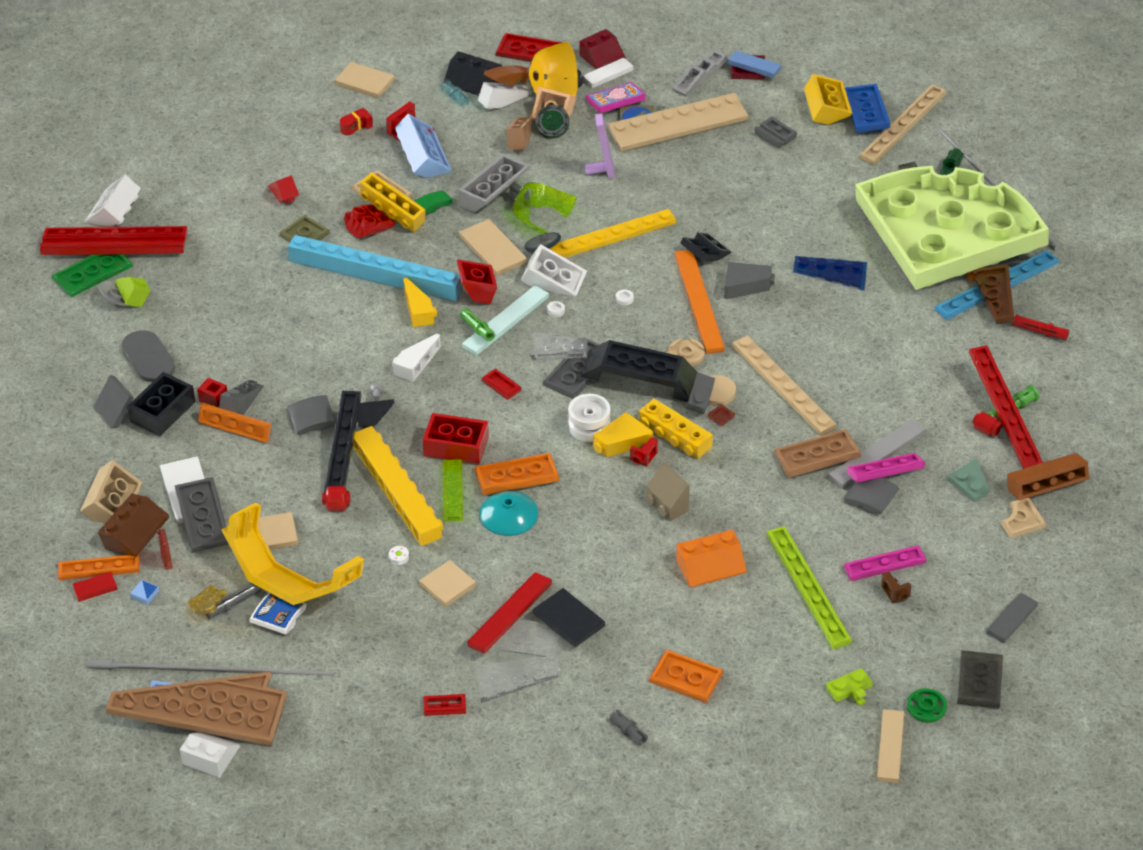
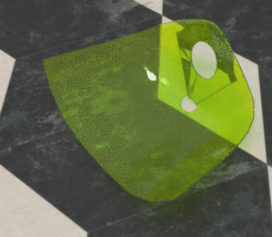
[513,182,577,233]

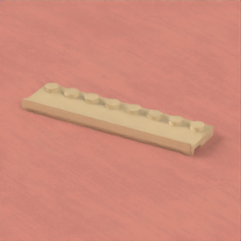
[608,92,749,152]

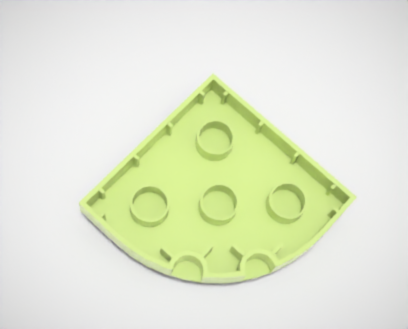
[855,166,1049,290]

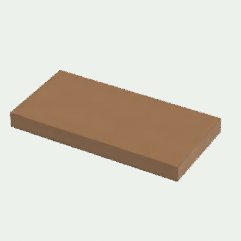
[774,429,861,478]

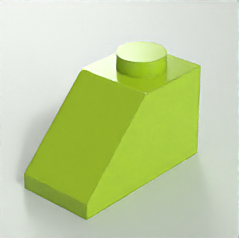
[115,276,151,307]

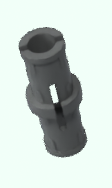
[610,710,648,746]

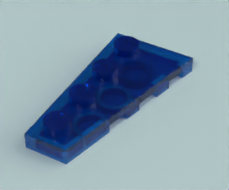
[793,256,867,291]

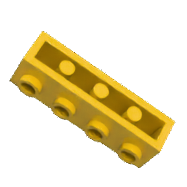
[360,172,425,233]
[639,399,713,459]

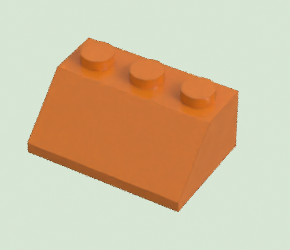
[676,529,747,588]

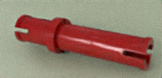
[1012,314,1070,341]

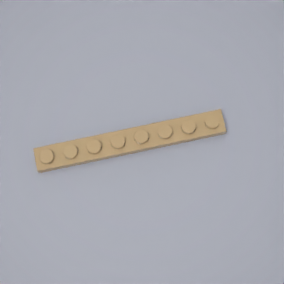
[732,335,837,436]

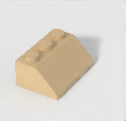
[80,460,143,523]

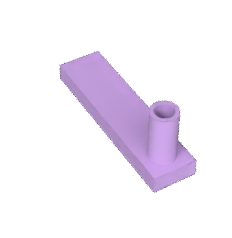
[585,113,615,177]

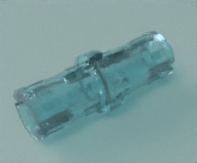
[441,79,470,107]

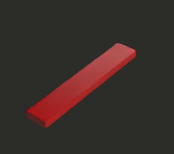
[467,572,552,654]

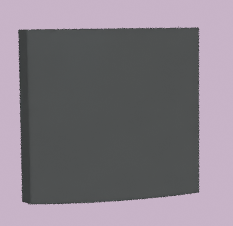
[288,395,336,435]
[844,478,899,514]

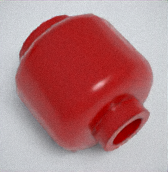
[322,486,350,511]

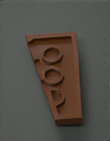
[972,264,1015,324]

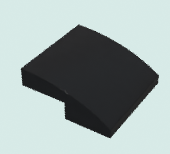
[680,232,732,262]

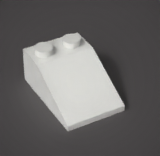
[521,244,587,297]

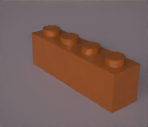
[1007,453,1089,500]

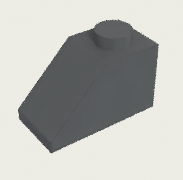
[686,372,715,414]

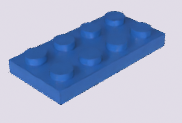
[845,83,890,133]

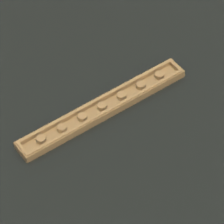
[859,84,947,165]

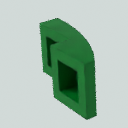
[414,190,453,214]

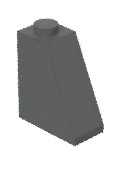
[724,262,775,299]

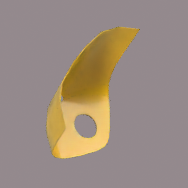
[529,41,578,97]

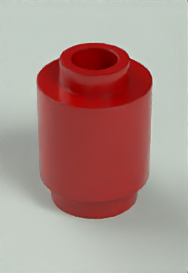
[972,411,1003,437]

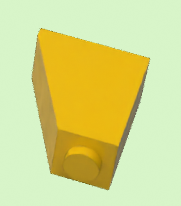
[593,412,653,457]

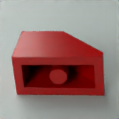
[268,175,299,204]

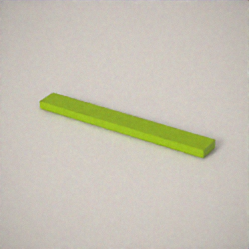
[766,526,852,649]

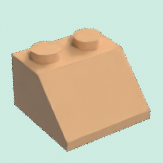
[532,87,576,121]

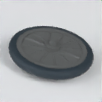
[525,232,561,252]

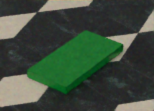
[52,254,133,298]

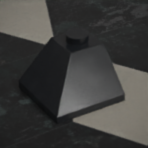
[357,399,394,429]

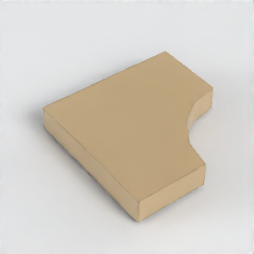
[1001,498,1047,538]

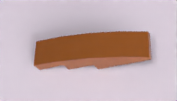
[484,65,539,87]

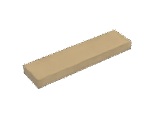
[877,709,904,783]

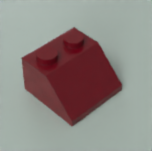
[579,29,626,69]

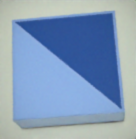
[130,580,159,604]

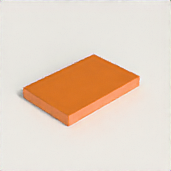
[649,649,723,703]

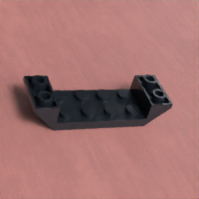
[581,340,697,402]

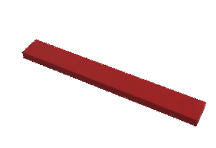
[969,345,1043,469]

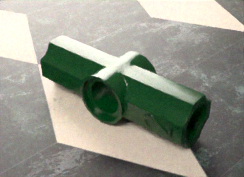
[939,148,964,175]

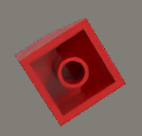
[457,259,497,304]

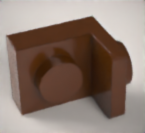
[881,572,912,603]

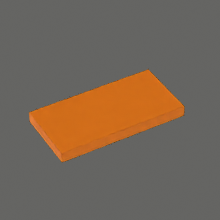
[475,453,559,495]

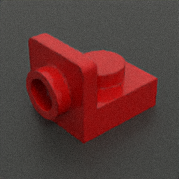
[630,437,658,467]

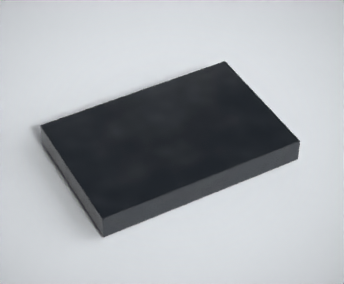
[533,588,605,647]

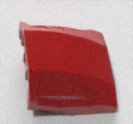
[344,204,395,238]

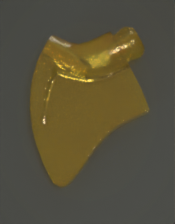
[188,585,227,614]

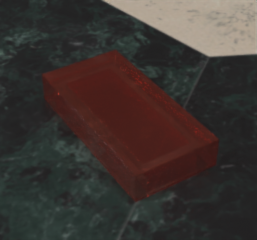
[157,529,173,570]

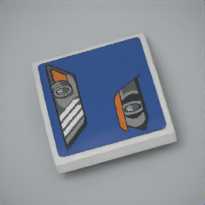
[250,593,306,634]

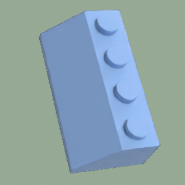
[395,114,452,178]

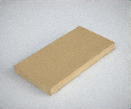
[459,219,527,276]

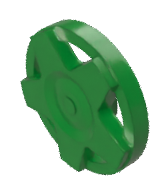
[907,688,947,723]

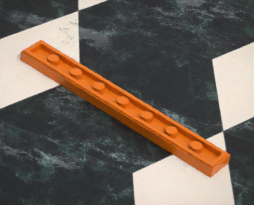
[675,250,724,354]

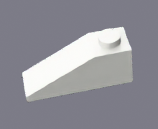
[478,82,532,110]
[392,334,441,382]

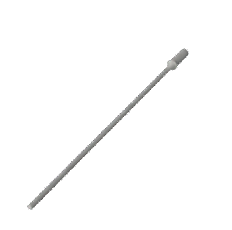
[937,127,1061,250]
[86,659,335,676]

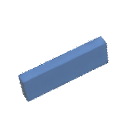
[728,50,781,78]

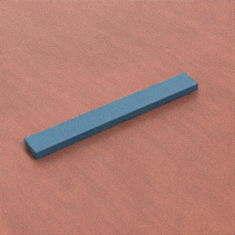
[935,250,1059,320]

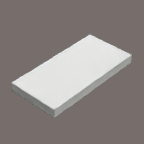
[160,456,205,524]

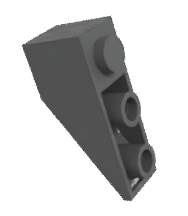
[219,380,264,415]

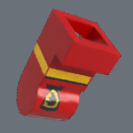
[339,107,373,135]

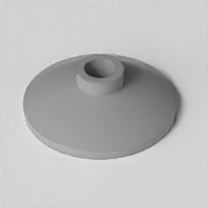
[99,281,127,306]

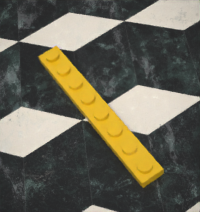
[549,209,676,258]

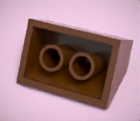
[98,493,170,557]

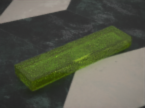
[442,459,464,522]

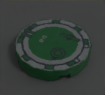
[535,105,570,138]

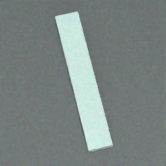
[462,285,549,356]

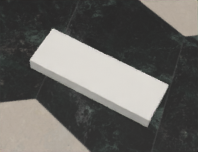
[583,58,633,88]

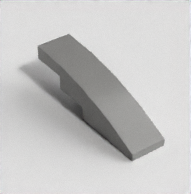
[672,49,728,96]

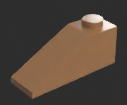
[506,116,533,152]

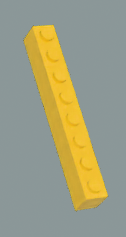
[353,426,444,546]

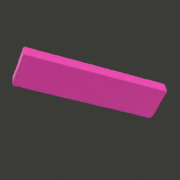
[847,453,925,483]
[844,545,927,581]

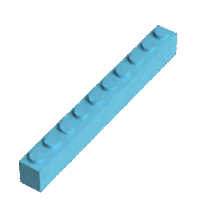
[288,235,463,301]

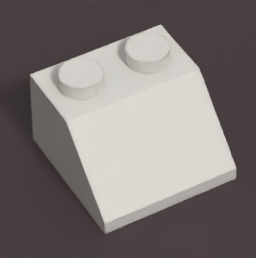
[179,732,240,778]

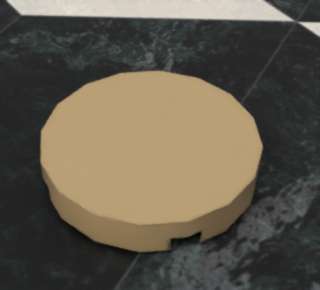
[668,338,705,367]
[708,375,736,406]

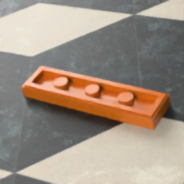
[198,403,271,443]
[58,554,140,580]

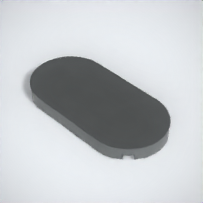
[122,330,175,382]

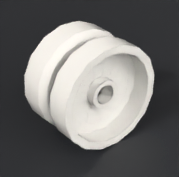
[568,393,611,442]

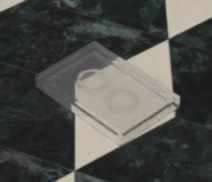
[494,619,561,662]

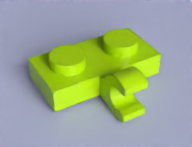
[826,668,873,706]

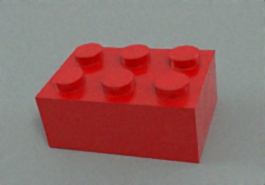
[422,413,489,464]

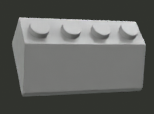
[458,154,530,212]

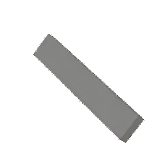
[828,419,926,489]

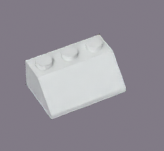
[85,174,141,227]

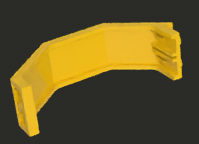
[221,503,365,605]

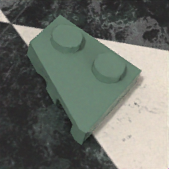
[947,459,989,502]

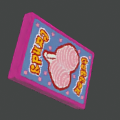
[586,82,646,113]

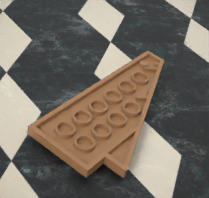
[106,672,287,746]

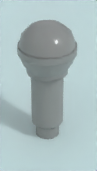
[370,383,383,401]

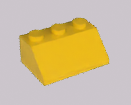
[804,74,852,125]

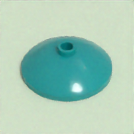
[479,491,538,536]

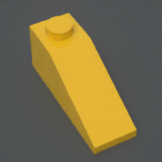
[403,278,437,327]

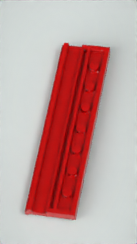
[40,226,188,255]

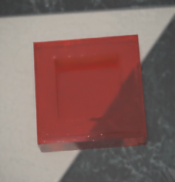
[708,404,735,426]

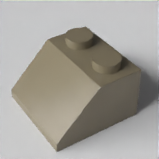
[645,462,690,521]

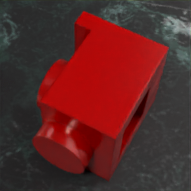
[197,378,228,407]

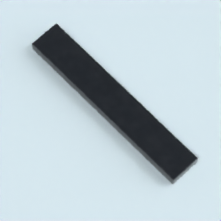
[323,391,362,493]

